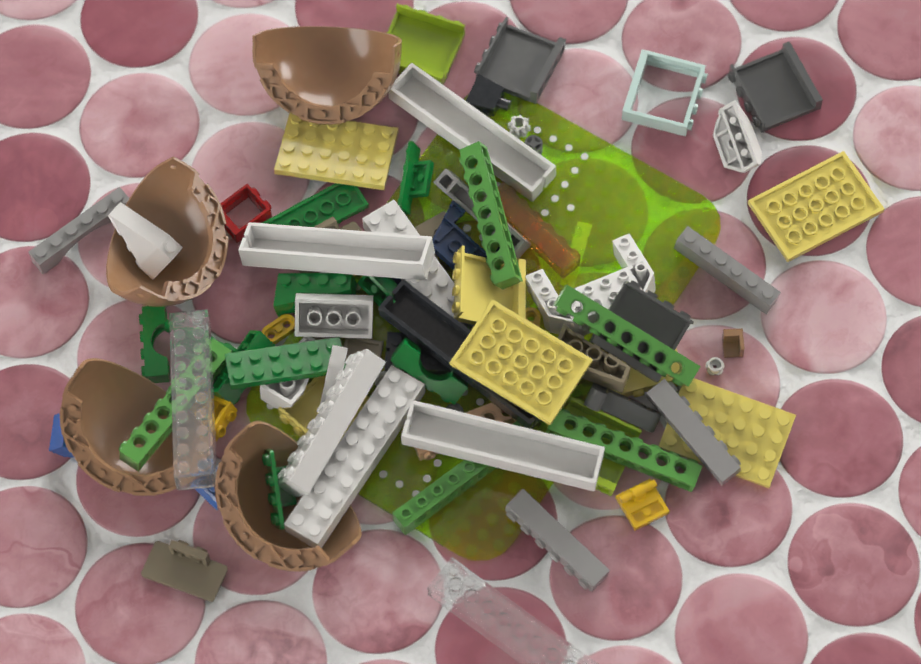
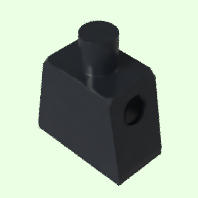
[466,74,511,117]

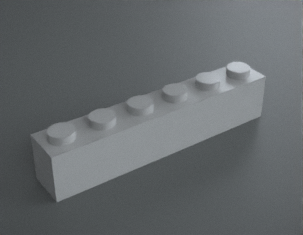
[674,226,781,314]
[646,378,741,486]
[505,489,610,592]

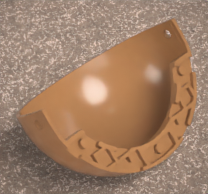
[252,26,402,124]
[106,156,228,307]
[60,358,214,496]
[215,421,361,572]

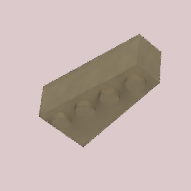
[558,324,631,393]

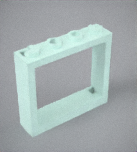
[622,49,708,136]

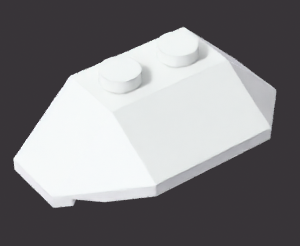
[713,100,762,173]

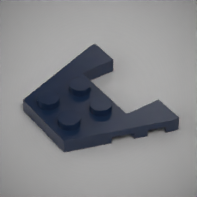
[432,200,500,271]

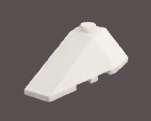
[108,202,183,280]
[260,337,315,409]

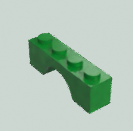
[139,306,171,383]
[391,337,468,405]

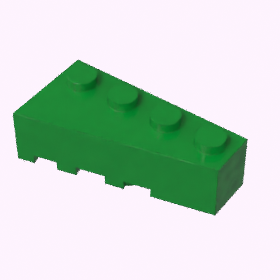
[273,273,357,317]

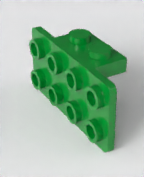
[262,449,297,530]

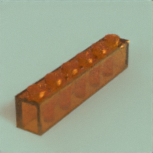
[498,182,580,279]

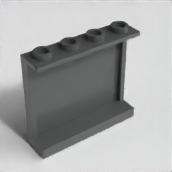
[474,17,566,104]
[728,41,823,133]
[589,280,694,382]

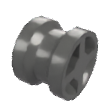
[524,135,543,155]

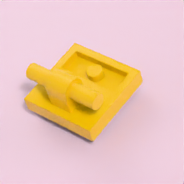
[615,479,670,531]

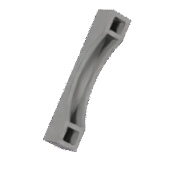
[433,168,531,258]
[28,187,129,274]

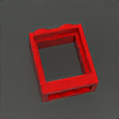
[220,184,272,243]

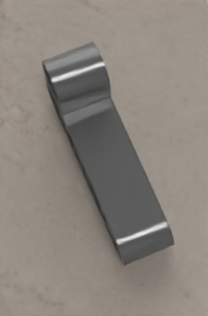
[584,383,662,433]

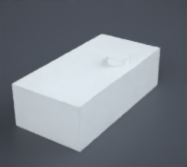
[295,293,373,339]

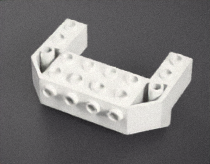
[525,234,656,336]

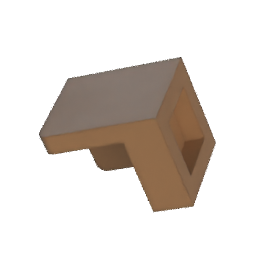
[722,328,745,358]

